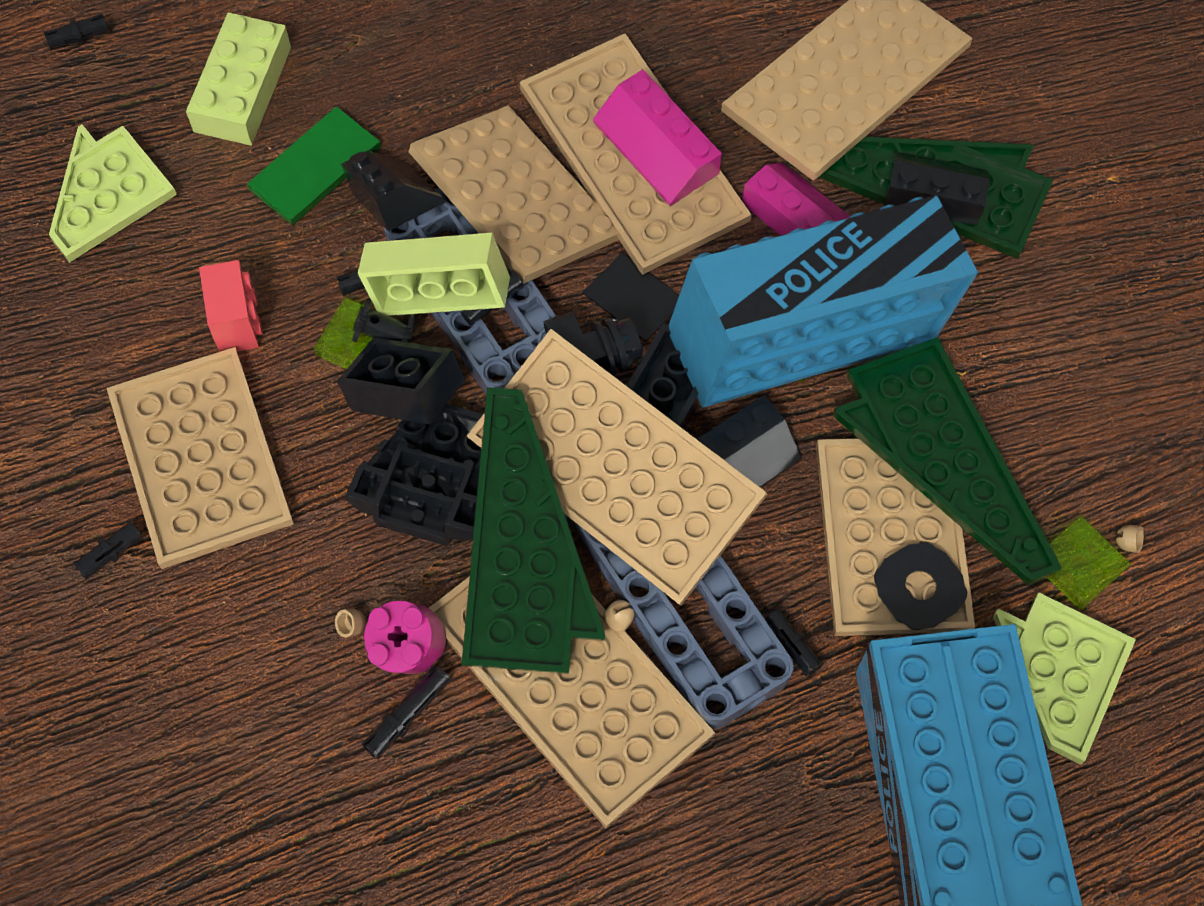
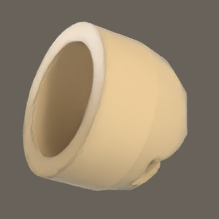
[1116,525,1144,553]
[603,600,635,631]
[335,608,366,638]

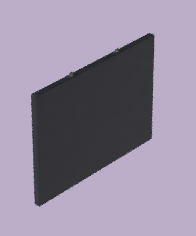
[583,253,679,342]

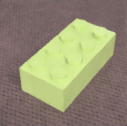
[186,12,291,146]
[358,233,510,316]

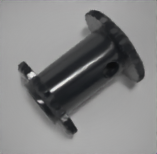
[352,298,415,343]

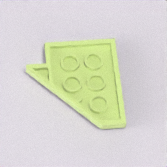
[49,124,177,263]
[993,593,1136,765]

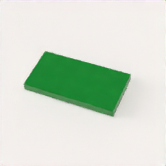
[247,106,381,226]

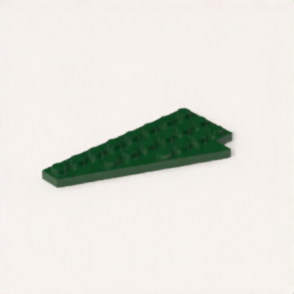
[786,137,1053,259]
[833,337,1062,585]
[461,387,605,674]

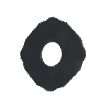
[874,542,967,630]

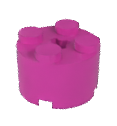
[364,601,446,674]

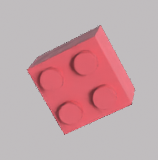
[199,260,263,352]

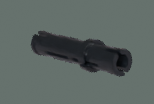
[361,665,451,760]

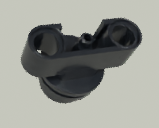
[543,312,643,376]

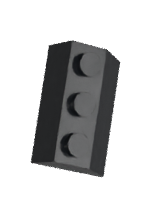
[341,150,445,231]
[884,151,990,226]
[697,395,802,488]

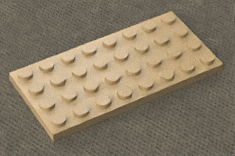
[721,0,973,181]
[520,34,751,275]
[467,329,768,605]
[429,576,715,829]

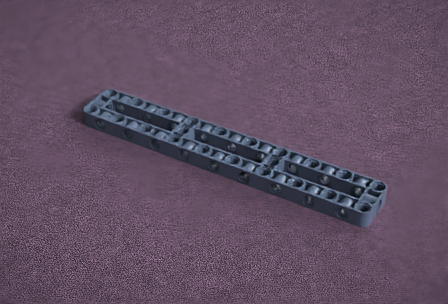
[383,188,793,729]

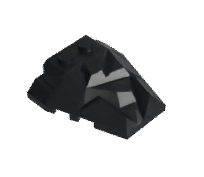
[345,404,483,545]

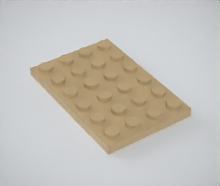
[409,105,619,284]
[106,347,294,569]
[816,438,975,636]

